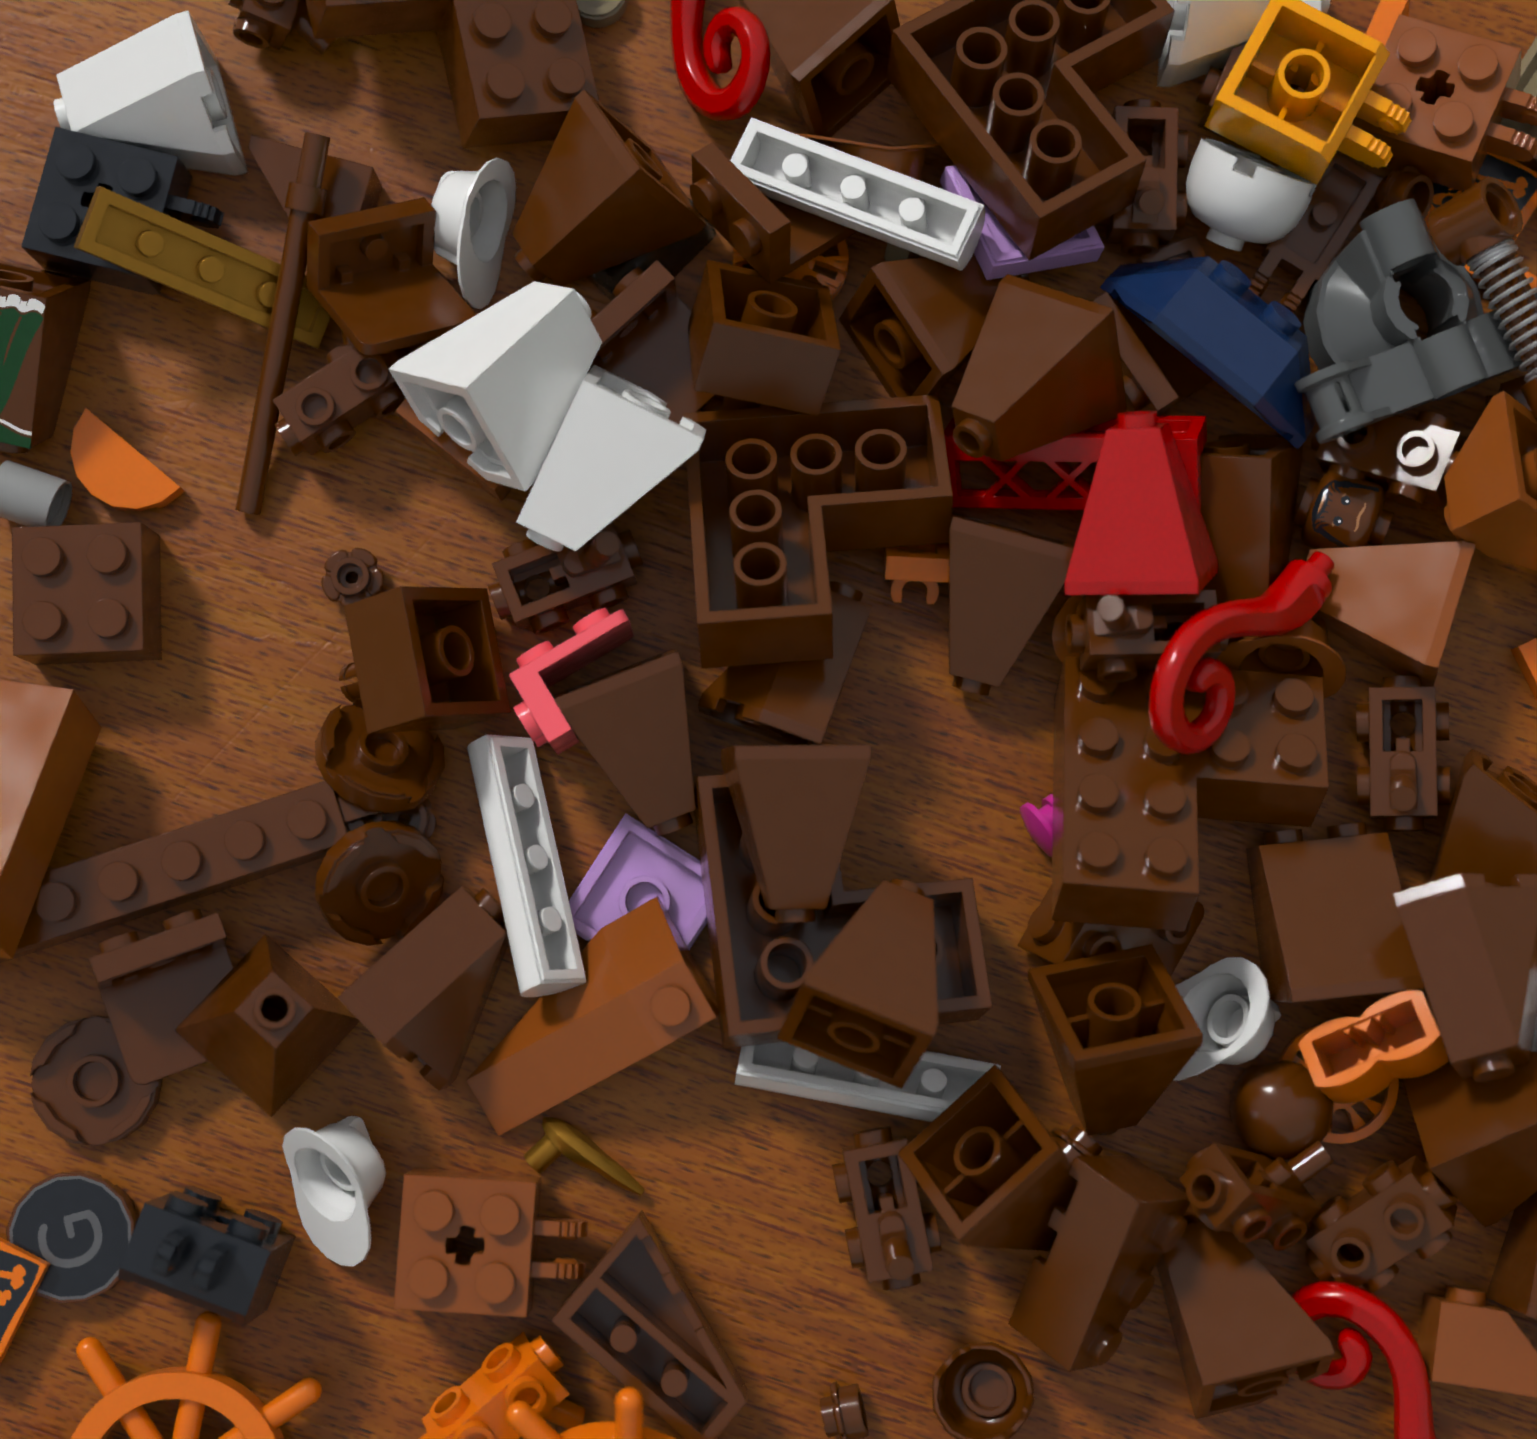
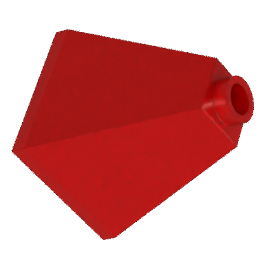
[1064,411,1218,595]

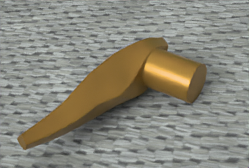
[524,1117,645,1196]

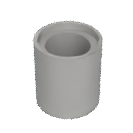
[0,460,72,527]

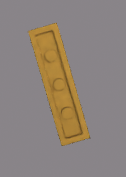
[74,187,330,349]

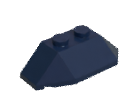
[1100,256,1315,450]

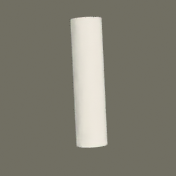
[730,117,985,271]
[467,734,587,997]
[734,1042,1001,1122]

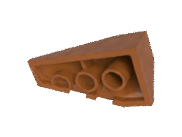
[1444,391,1537,571]
[466,896,719,1136]

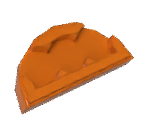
[70,408,185,511]

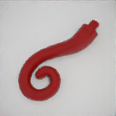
[670,0,771,122]
[1149,552,1335,754]
[1291,1281,1437,1439]

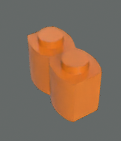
[1298,990,1450,1104]

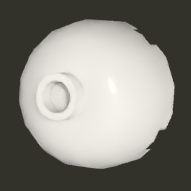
[1186,138,1317,252]

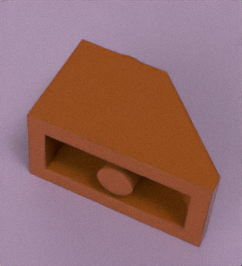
[1418,1285,1537,1398]

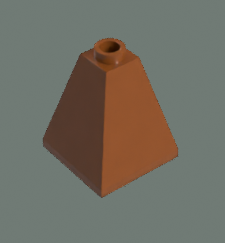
[1294,541,1476,686]

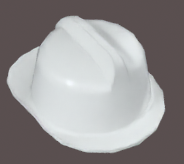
[431,158,516,309]
[1174,957,1281,1081]
[282,1116,386,1266]

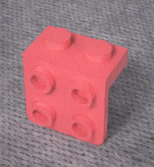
[508,608,634,755]

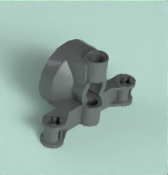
[1294,199,1537,444]

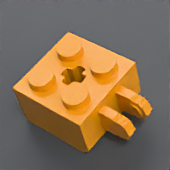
[1204,0,1412,185]

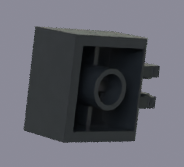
[21,127,224,295]
[118,1186,296,1327]

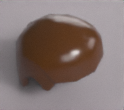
[1229,1060,1334,1160]
[932,1342,1034,1439]

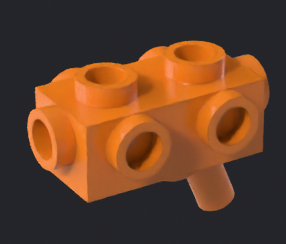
[418,1331,585,1439]

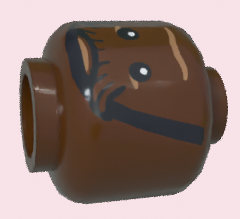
[1293,470,1394,549]

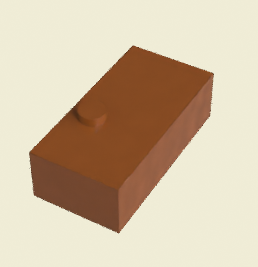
[0,680,102,959]

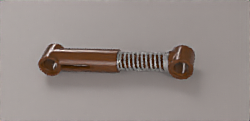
[1428,177,1537,421]

